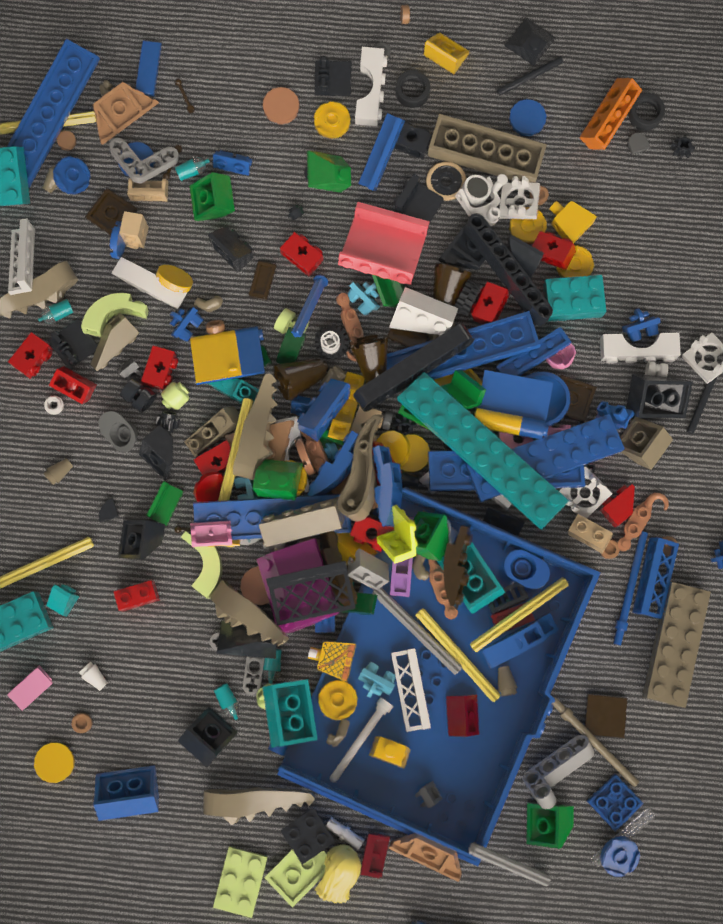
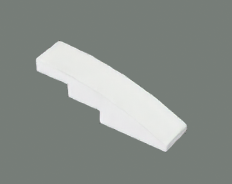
[112,257,187,310]

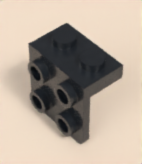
[393,174,444,225]

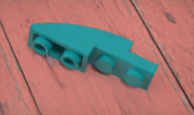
[207,378,274,406]

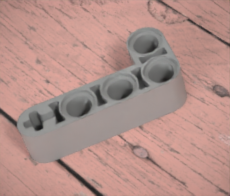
[523,735,594,809]

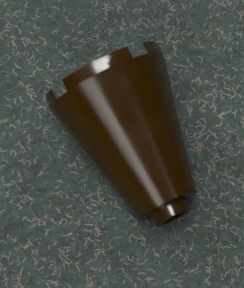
[433,263,472,307]
[350,334,388,383]
[273,359,328,400]

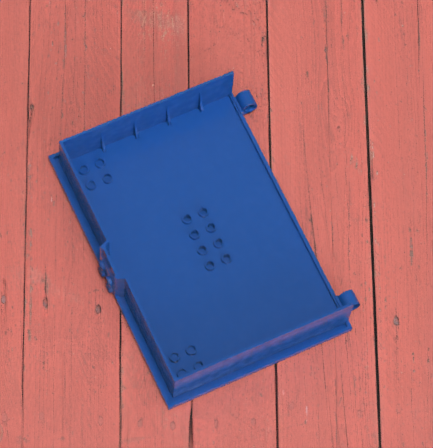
[268,487,601,866]

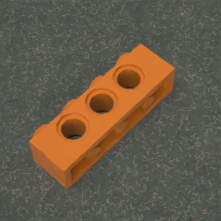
[579,78,642,150]

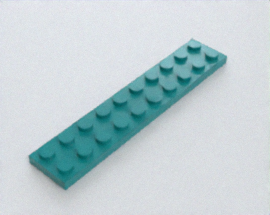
[397,372,569,530]

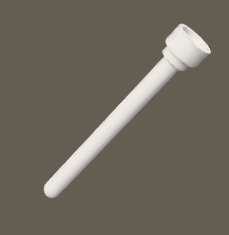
[330,697,393,782]

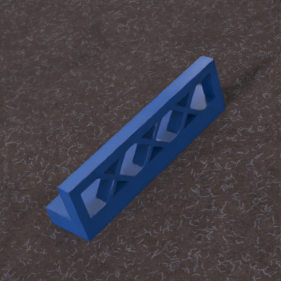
[358,113,405,191]
[496,327,571,376]
[632,537,679,619]

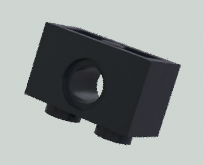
[394,121,432,160]

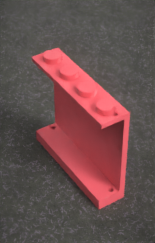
[338,202,430,285]

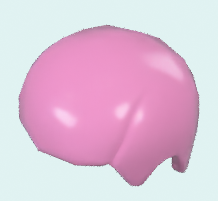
[546,343,576,369]

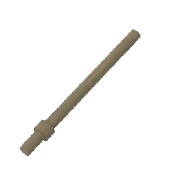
[552,697,639,787]

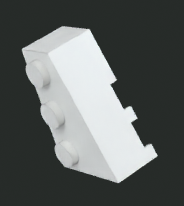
[389,287,458,335]

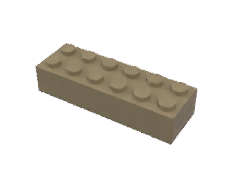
[428,114,547,183]
[642,582,711,708]

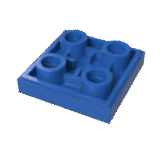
[587,773,644,832]

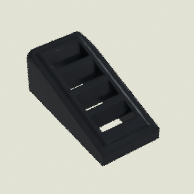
[487,582,529,615]

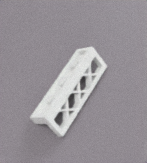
[8,218,35,295]
[391,648,431,732]

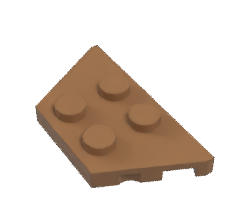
[92,82,159,145]
[225,420,294,461]
[389,833,462,882]

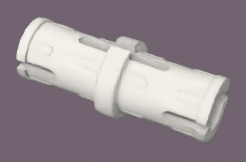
[326,817,365,850]

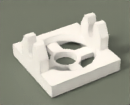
[499,176,540,219]
[682,333,723,384]
[559,466,613,519]

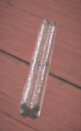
[590,808,655,867]

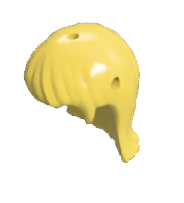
[315,845,361,903]

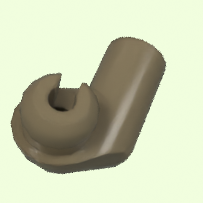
[99,80,113,97]
[194,296,223,312]
[412,554,429,581]
[326,719,350,747]

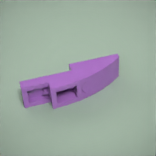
[390,517,415,597]

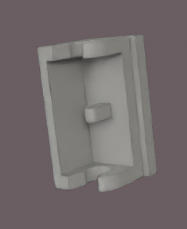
[348,549,389,590]

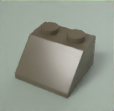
[620,416,673,470]

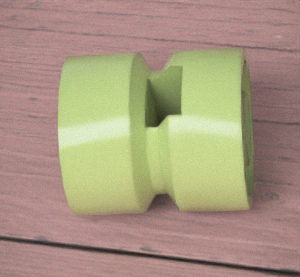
[274,308,309,334]

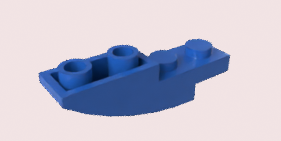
[307,431,359,497]
[373,446,402,527]
[481,613,559,668]

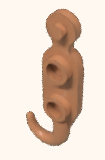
[336,293,364,362]
[300,431,329,472]
[617,493,669,551]
[428,559,458,620]

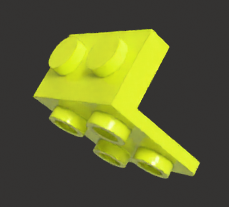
[377,505,417,563]

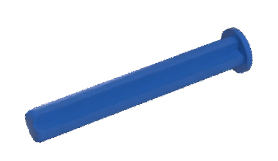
[291,275,329,337]

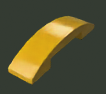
[328,372,365,441]

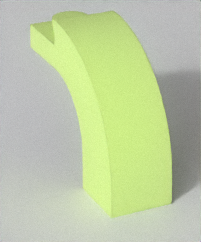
[81,293,148,337]
[181,531,222,599]

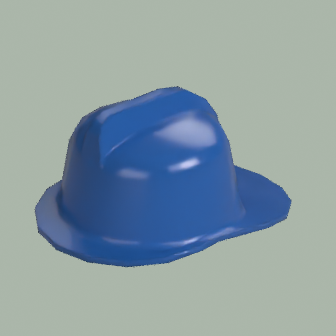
[504,550,550,589]

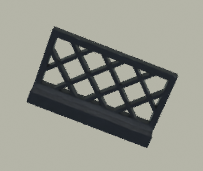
[266,561,356,626]

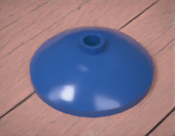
[525,372,570,426]

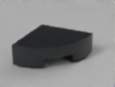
[99,498,119,523]

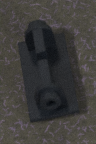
[483,505,525,536]

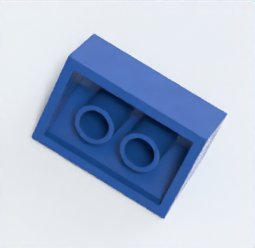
[297,378,350,442]
[94,765,159,821]

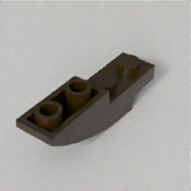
[443,526,473,610]
[320,530,357,606]

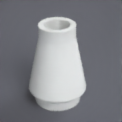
[79,661,108,691]

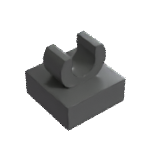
[117,358,141,381]
[415,781,443,808]

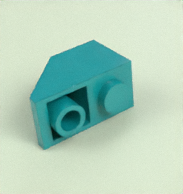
[46,584,79,617]

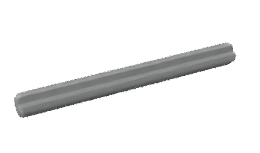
[372,587,462,675]
[468,843,551,886]

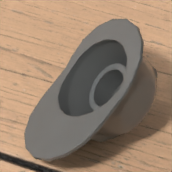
[99,411,138,453]

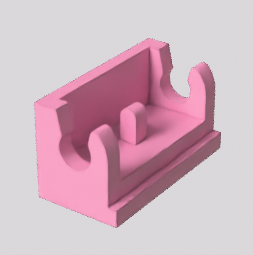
[190,521,232,547]
[8,665,53,711]

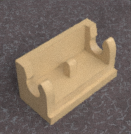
[127,178,168,201]

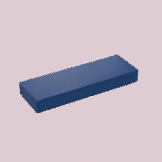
[136,41,162,97]

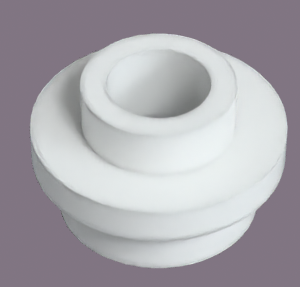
[44,396,64,415]

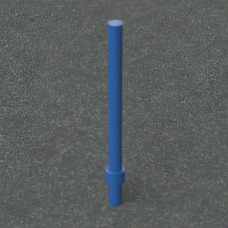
[613,532,648,646]

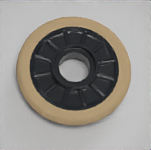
[426,162,466,201]

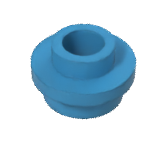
[324,442,338,461]

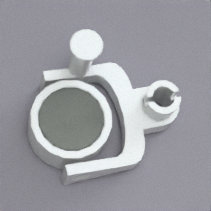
[455,174,508,226]

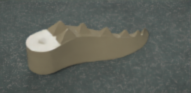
[0,261,78,319]
[233,373,277,480]
[337,414,384,522]
[209,579,289,646]
[203,787,315,825]

